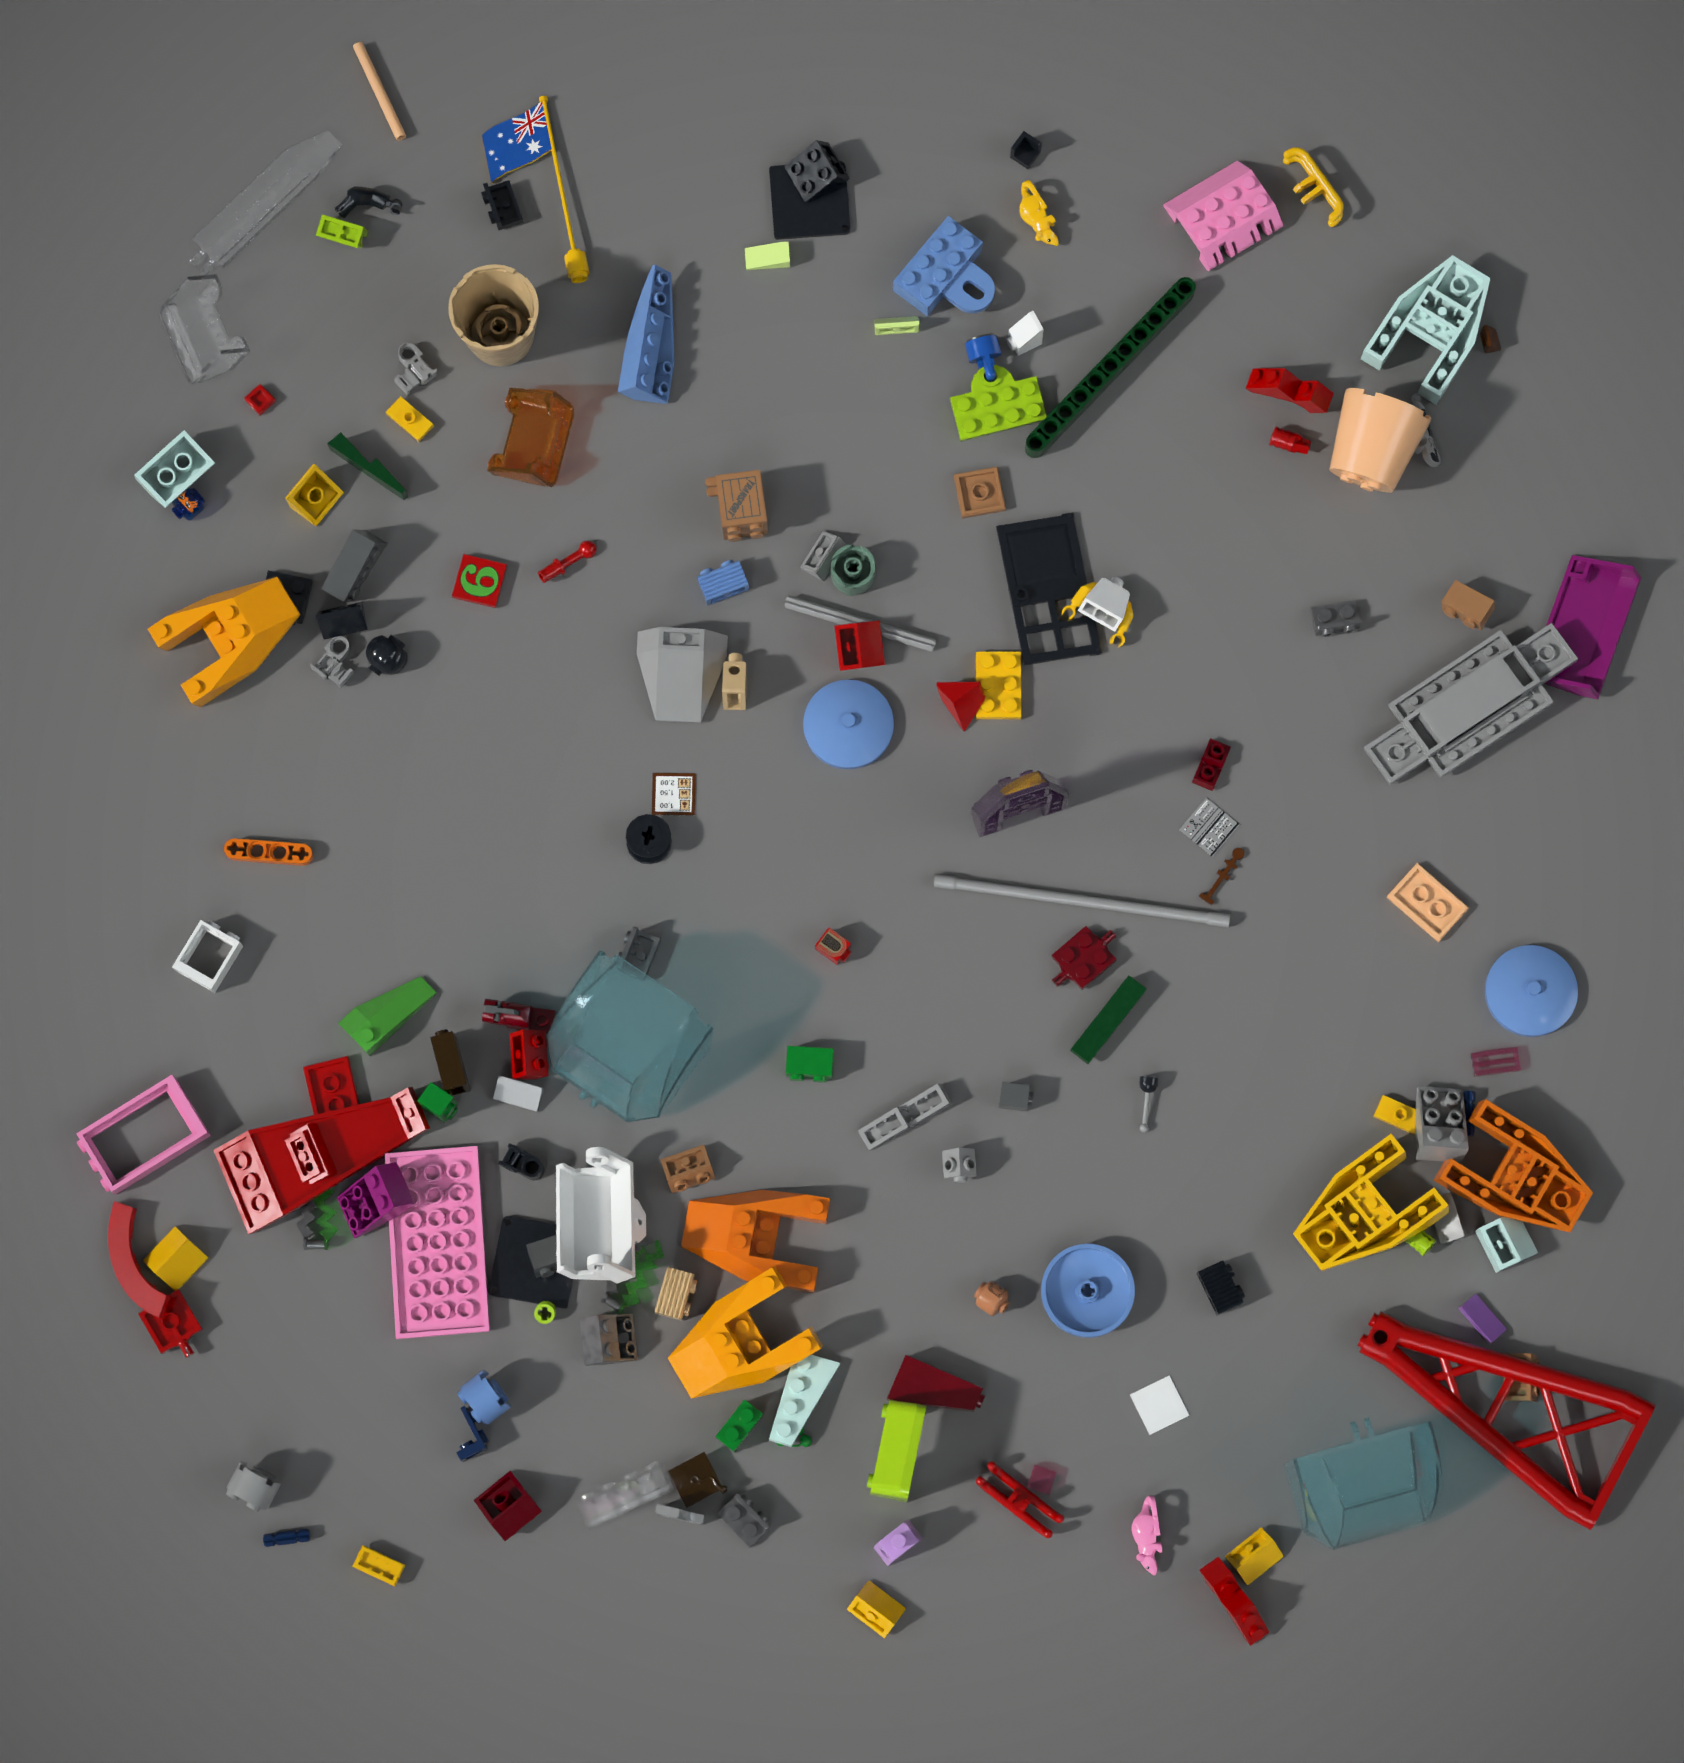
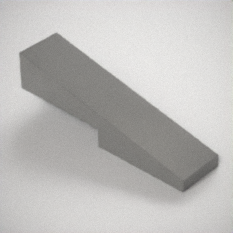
[858,1083,952,1150]

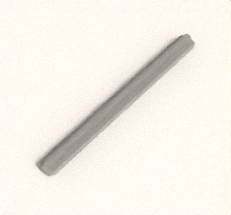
[785,595,936,651]

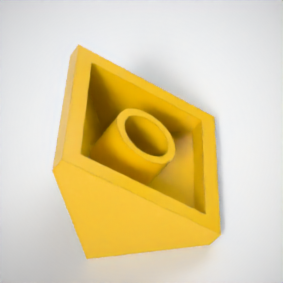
[285,464,344,526]
[143,1227,209,1291]

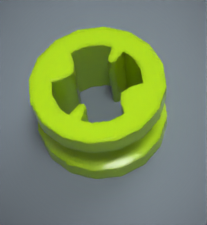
[534,1301,556,1324]

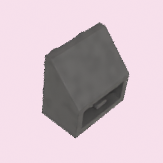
[580,1314,638,1366]

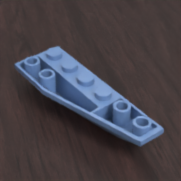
[618,264,675,404]

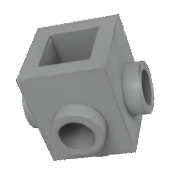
[942,1148,977,1183]

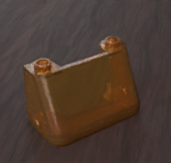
[487,388,574,487]

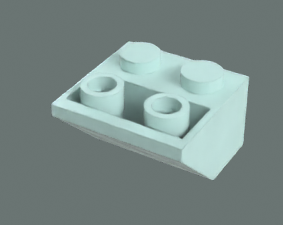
[1475,1217,1538,1273]

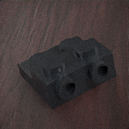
[266,570,313,625]

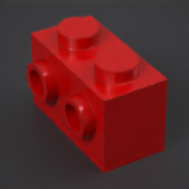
[510,1029,549,1080]

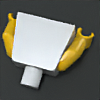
[1062,577,1134,647]

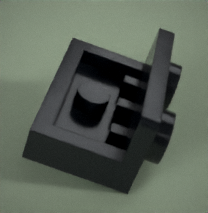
[481,180,524,231]

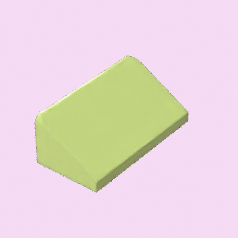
[874,316,919,335]

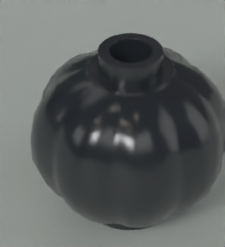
[366,634,407,676]

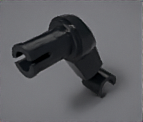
[335,186,403,218]

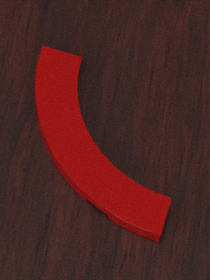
[108,1201,171,1318]

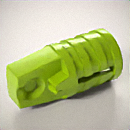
[1405,1230,1436,1256]

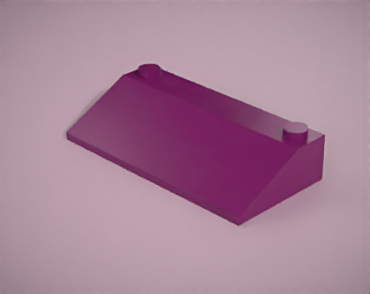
[1544,555,1642,700]

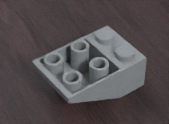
[1414,1086,1469,1163]

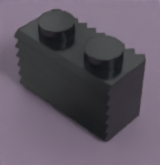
[1197,1260,1245,1316]

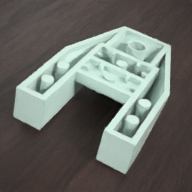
[1361,255,1490,405]

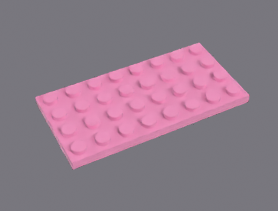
[385,1146,490,1340]

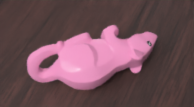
[1131,1495,1162,1576]

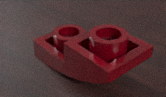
[1192,738,1231,791]

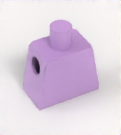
[873,1520,923,1566]

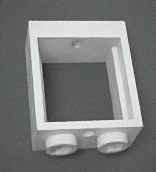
[172,920,243,993]

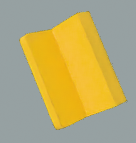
[1225,1527,1283,1585]
[847,1581,906,1638]

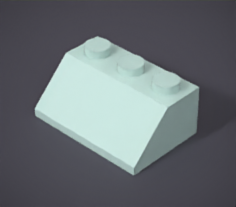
[134,430,215,508]

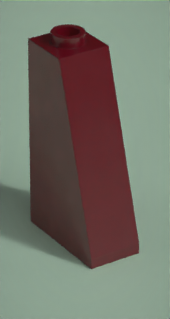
[887,1355,985,1412]

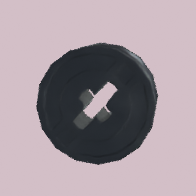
[625,814,672,864]

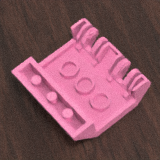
[1163,161,1283,271]

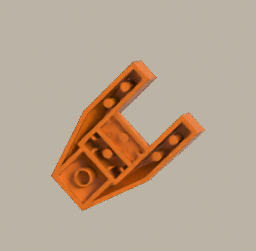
[1433,1099,1593,1233]
[681,1190,830,1293]

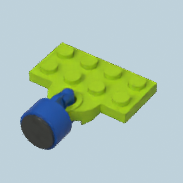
[950,333,1047,441]

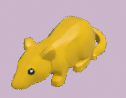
[1019,180,1059,246]

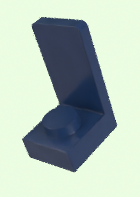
[456,1406,489,1462]

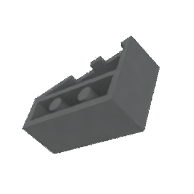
[321,529,388,602]

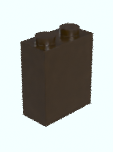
[430,1029,471,1096]

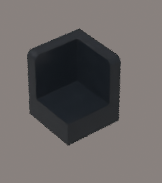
[1010,131,1042,169]

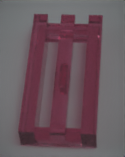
[1470,1047,1521,1077]

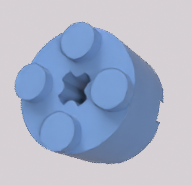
[457,1370,511,1424]

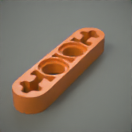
[224,838,314,866]

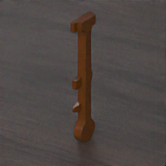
[1199,848,1244,905]

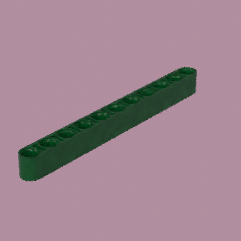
[1025,277,1196,458]

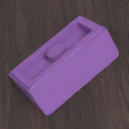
[1458,1294,1507,1344]

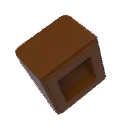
[1480,325,1501,354]

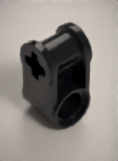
[498,1143,545,1181]

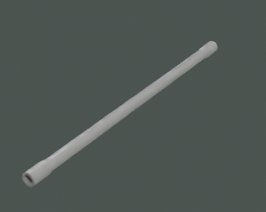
[934,874,1230,928]

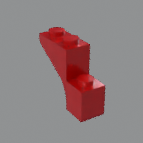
[1246,368,1334,413]
[1199,1557,1270,1646]

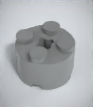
[226,1461,282,1512]

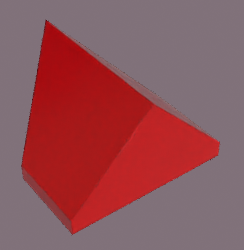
[936,682,986,732]

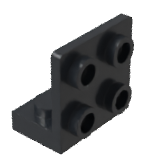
[785,140,850,202]

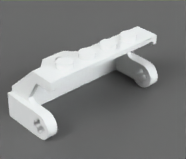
[556,1147,646,1283]

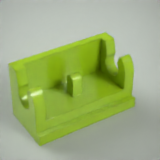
[316,214,368,249]

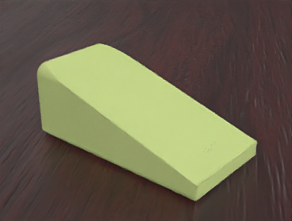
[745,241,790,270]

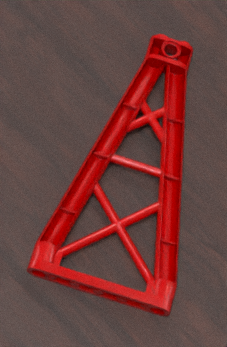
[1357,1311,1656,1530]

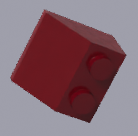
[474,1470,542,1541]

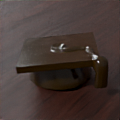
[668,1452,727,1508]

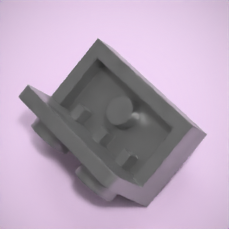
[615,926,661,982]

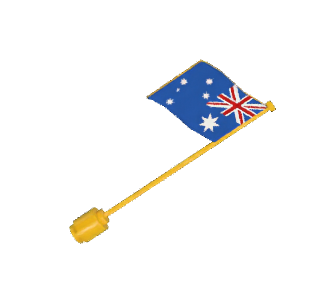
[482,96,590,283]

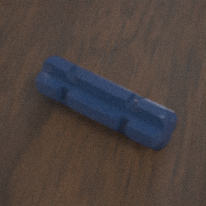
[1463,1091,1476,1136]
[263,1529,310,1547]

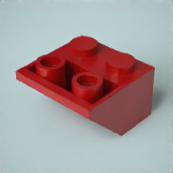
[834,620,885,671]

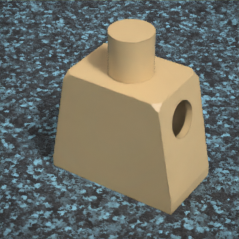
[722,653,747,710]

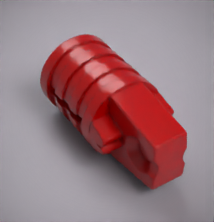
[1269,426,1311,454]

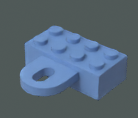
[893,216,995,317]

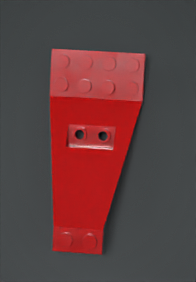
[214,1087,430,1234]

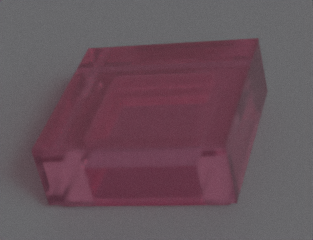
[1027,1465,1057,1495]

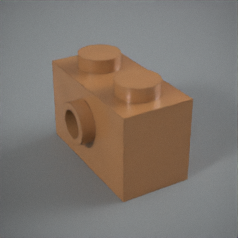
[1441,580,1495,631]

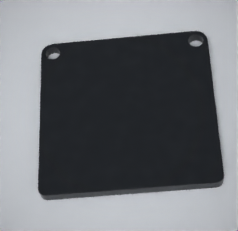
[769,161,850,240]
[489,1216,573,1309]

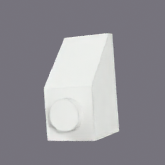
[1006,311,1044,356]

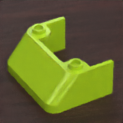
[867,1400,927,1502]

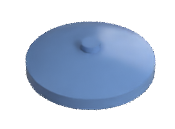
[803,680,894,770]
[1485,945,1578,1037]
[1041,1244,1135,1338]

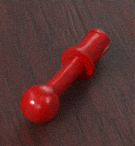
[538,540,597,583]

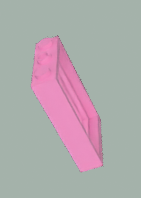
[76,1075,211,1195]

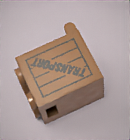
[705,470,768,542]

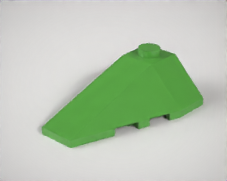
[338,976,437,1056]

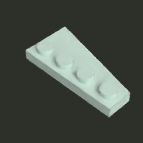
[769,1355,840,1447]

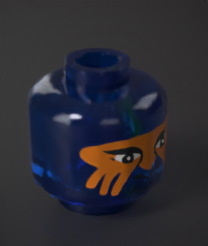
[171,488,205,521]

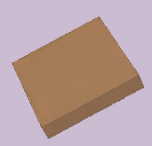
[953,467,1006,519]

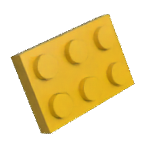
[976,652,1021,719]

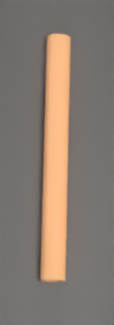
[353,42,406,141]

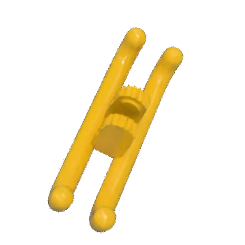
[1283,147,1344,227]

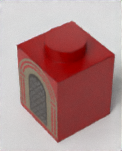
[815,928,852,965]

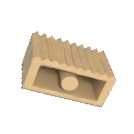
[655,1267,698,1321]

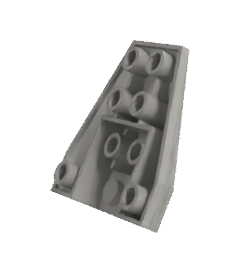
[637,627,728,723]

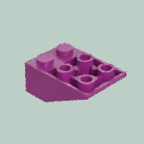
[337,1162,415,1238]

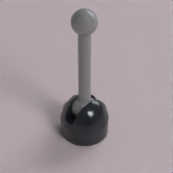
[1139,1076,1158,1133]

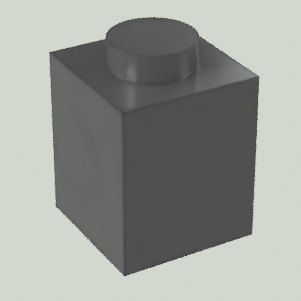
[999,1082,1034,1111]

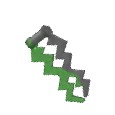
[296,1189,338,1250]
[601,1239,664,1314]

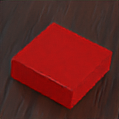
[244,384,276,416]

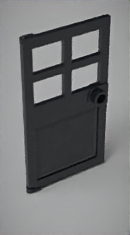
[996,513,1102,666]

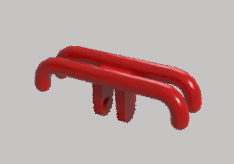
[976,1461,1064,1538]

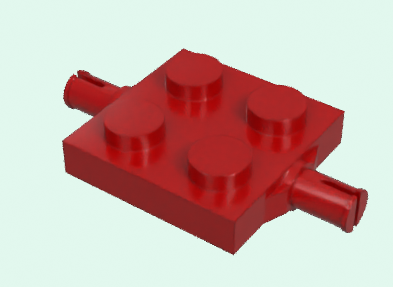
[138,1285,203,1358]

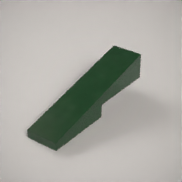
[327,432,408,500]
[1070,975,1147,1064]

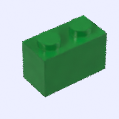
[786,1046,834,1083]
[417,1082,458,1123]
[715,1399,764,1453]

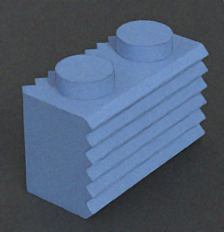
[697,560,749,606]

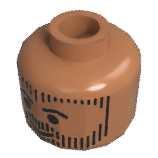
[974,1281,1010,1316]

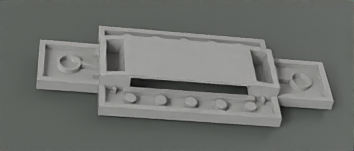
[1364,623,1578,785]

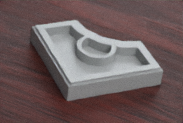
[655,1504,705,1525]

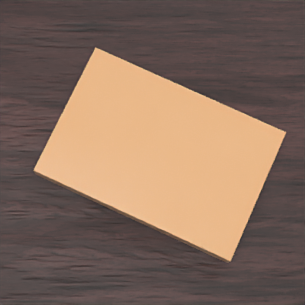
[1387,863,1469,942]

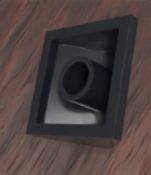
[316,601,368,640]

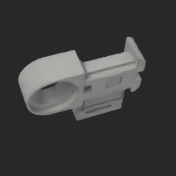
[394,343,437,396]
[310,636,354,688]

